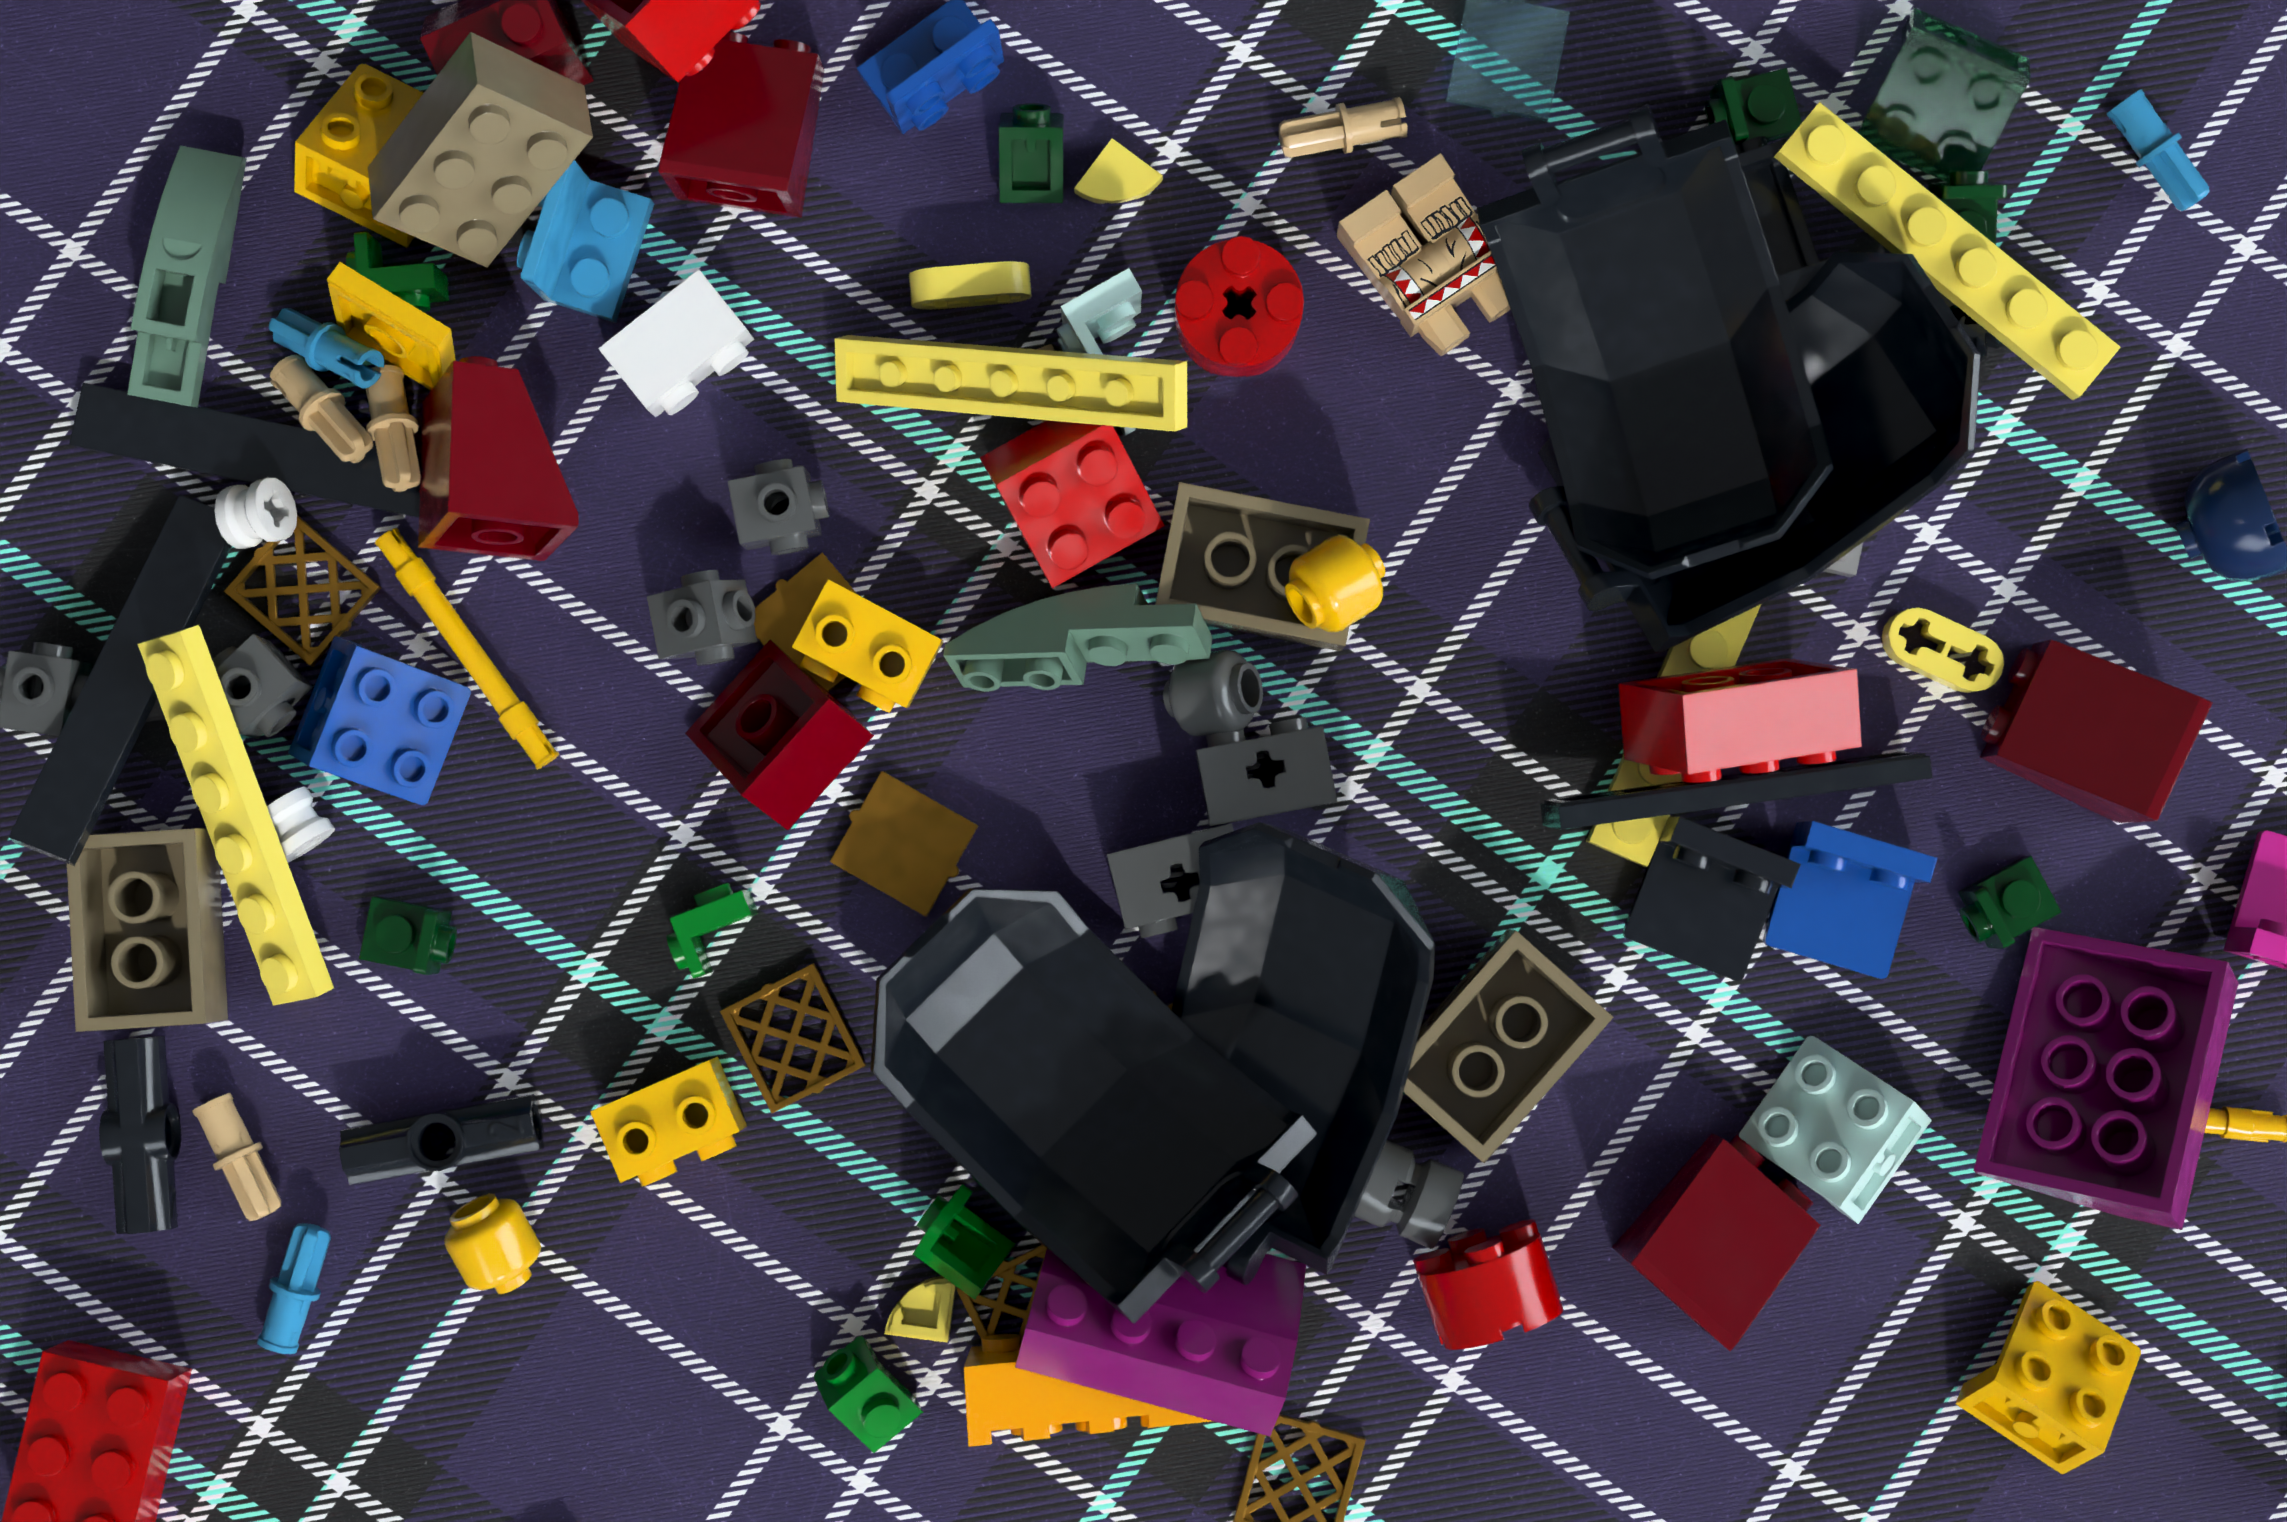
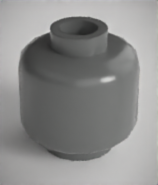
[1163,650,1263,736]

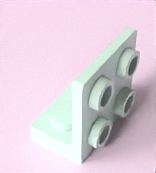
[1056,268,1142,436]
[1739,1036,1932,1224]

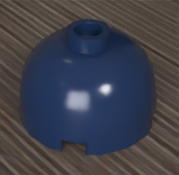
[2176,448,2287,582]

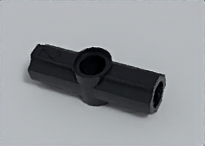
[99,1036,181,1234]
[339,1094,544,1185]

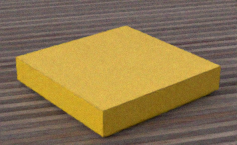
[327,262,456,390]

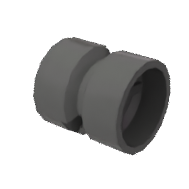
[1354,1140,1464,1249]

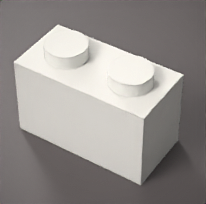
[598,269,754,417]

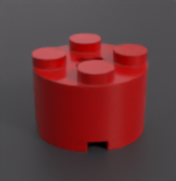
[1174,236,1304,377]
[1413,1219,1563,1350]

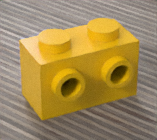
[792,579,944,713]
[590,1056,747,1187]

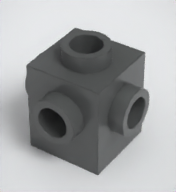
[727,459,829,555]
[647,570,757,666]
[212,634,313,739]
[0,642,94,736]

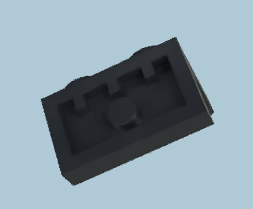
[1622,817,1801,981]

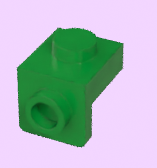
[346,232,449,312]
[666,883,759,978]
[913,1184,1015,1300]
[814,1336,923,1453]

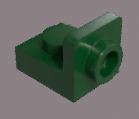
[1705,68,1802,145]
[999,103,1064,203]
[1928,170,2007,245]
[1958,856,2061,949]
[359,896,457,975]

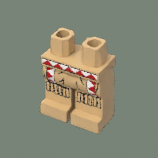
[1337,153,1511,356]

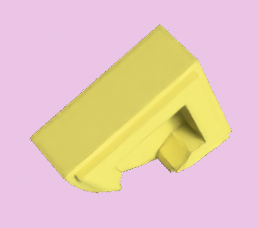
[1074,138,1163,204]
[884,1276,956,1343]

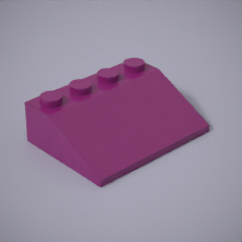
[1973,927,2239,1230]
[1015,1249,1306,1436]

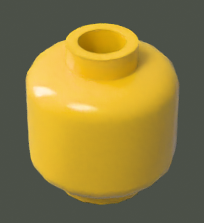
[1285,535,1385,633]
[444,1194,541,1294]

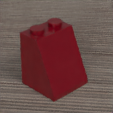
[420,0,594,85]
[658,31,825,218]
[418,356,579,561]
[1980,639,2213,823]
[1611,1133,1821,1351]

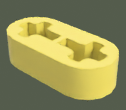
[909,261,1032,309]
[1881,607,2004,693]

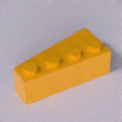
[964,1334,1211,1447]

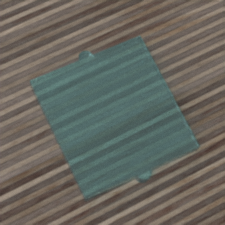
[1446,0,1570,122]

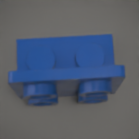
[857,0,1004,134]
[288,635,471,805]
[1763,821,1937,979]

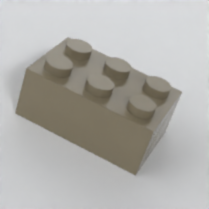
[368,32,593,267]
[1155,482,1370,651]
[67,828,228,1032]
[1404,929,1614,1163]

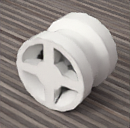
[214,477,297,549]
[267,786,335,862]

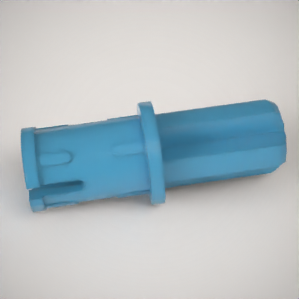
[2107,89,2210,211]
[268,308,384,388]
[257,1223,331,1354]

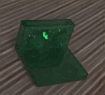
[1857,7,2031,182]

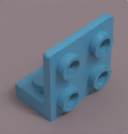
[517,160,654,323]

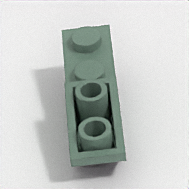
[127,145,247,408]
[943,583,1213,692]

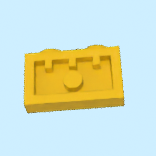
[294,64,424,248]
[1955,1281,2141,1475]

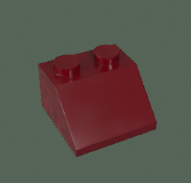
[685,639,874,830]

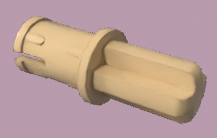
[1278,97,1407,158]
[270,355,373,463]
[366,365,421,492]
[192,1093,281,1221]

